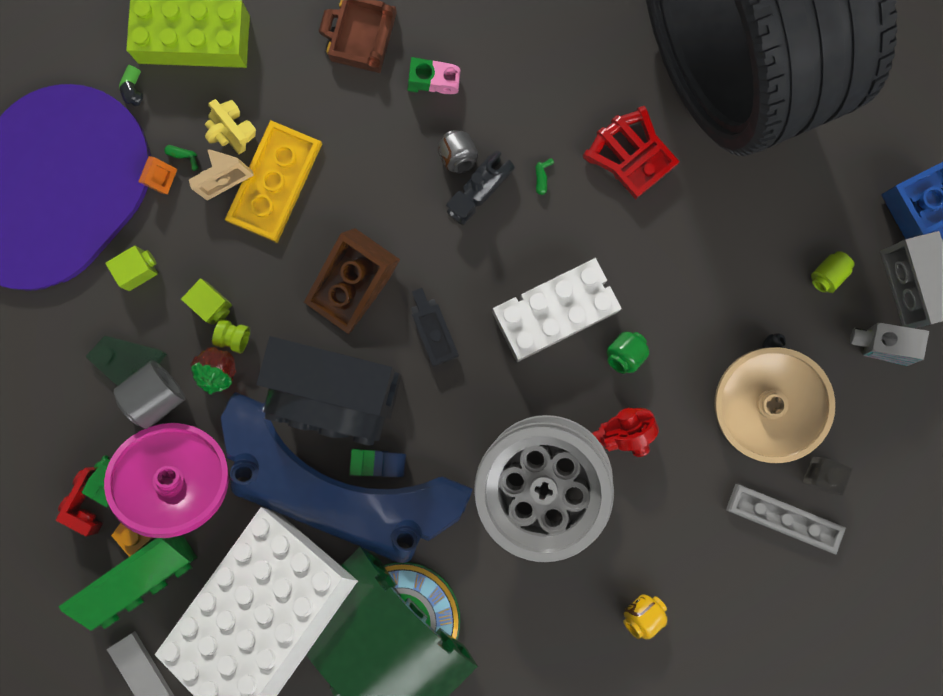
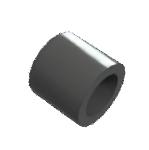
[114,360,186,429]

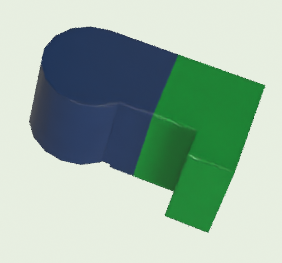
[349,449,406,477]

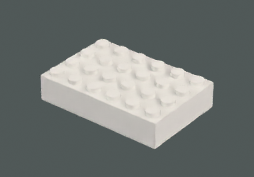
[155,507,358,696]

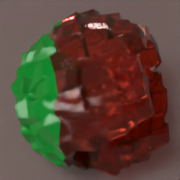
[190,347,236,394]

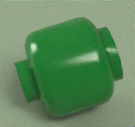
[607,331,650,374]

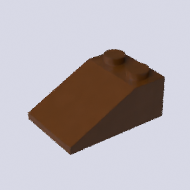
[304,228,400,334]

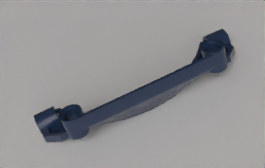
[221,392,473,563]

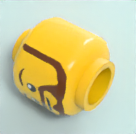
[623,594,667,640]

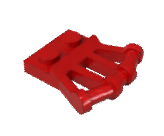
[583,106,680,200]

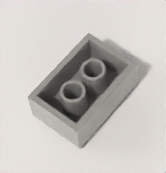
[880,231,943,328]

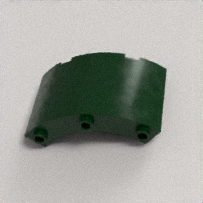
[306,547,478,696]

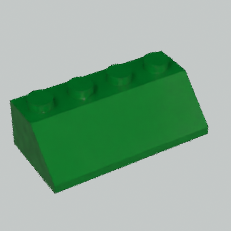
[58,535,198,631]

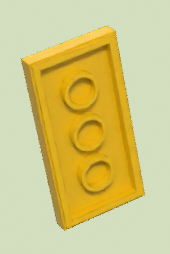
[225,120,322,243]

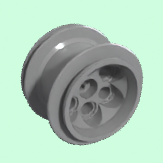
[474,415,614,562]

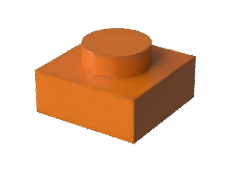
[138,156,178,195]

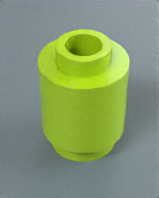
[811,251,854,293]

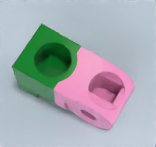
[407,57,461,94]

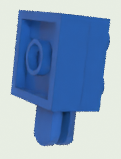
[881,162,943,239]

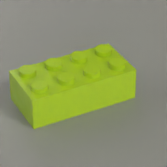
[126,0,250,68]

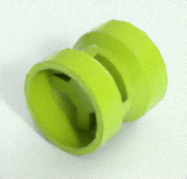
[212,319,250,354]

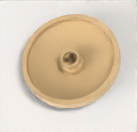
[714,347,835,463]

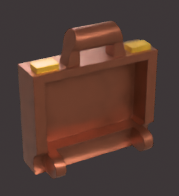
[319,0,397,73]

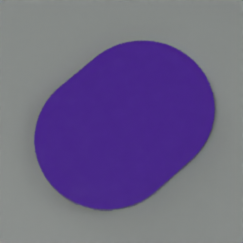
[0,84,151,291]

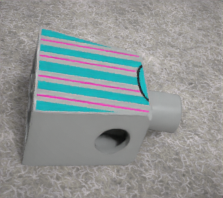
[850,323,929,366]

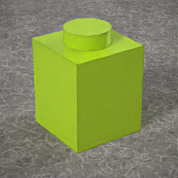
[105,246,158,291]
[181,278,232,325]

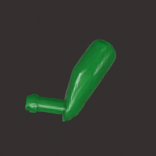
[164,145,199,171]
[535,158,554,195]

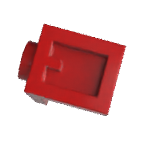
[56,467,103,536]

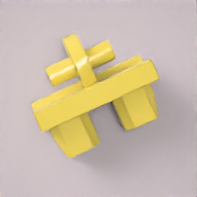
[205,99,256,155]

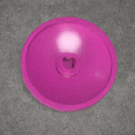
[104,423,229,538]

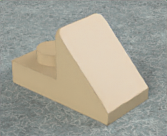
[189,149,254,201]

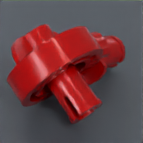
[592,408,659,457]

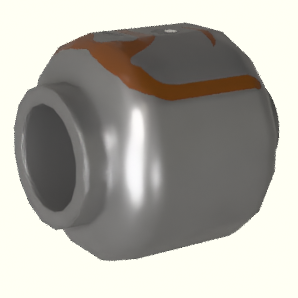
[438,130,478,174]

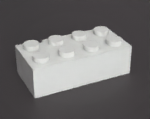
[492,258,622,362]

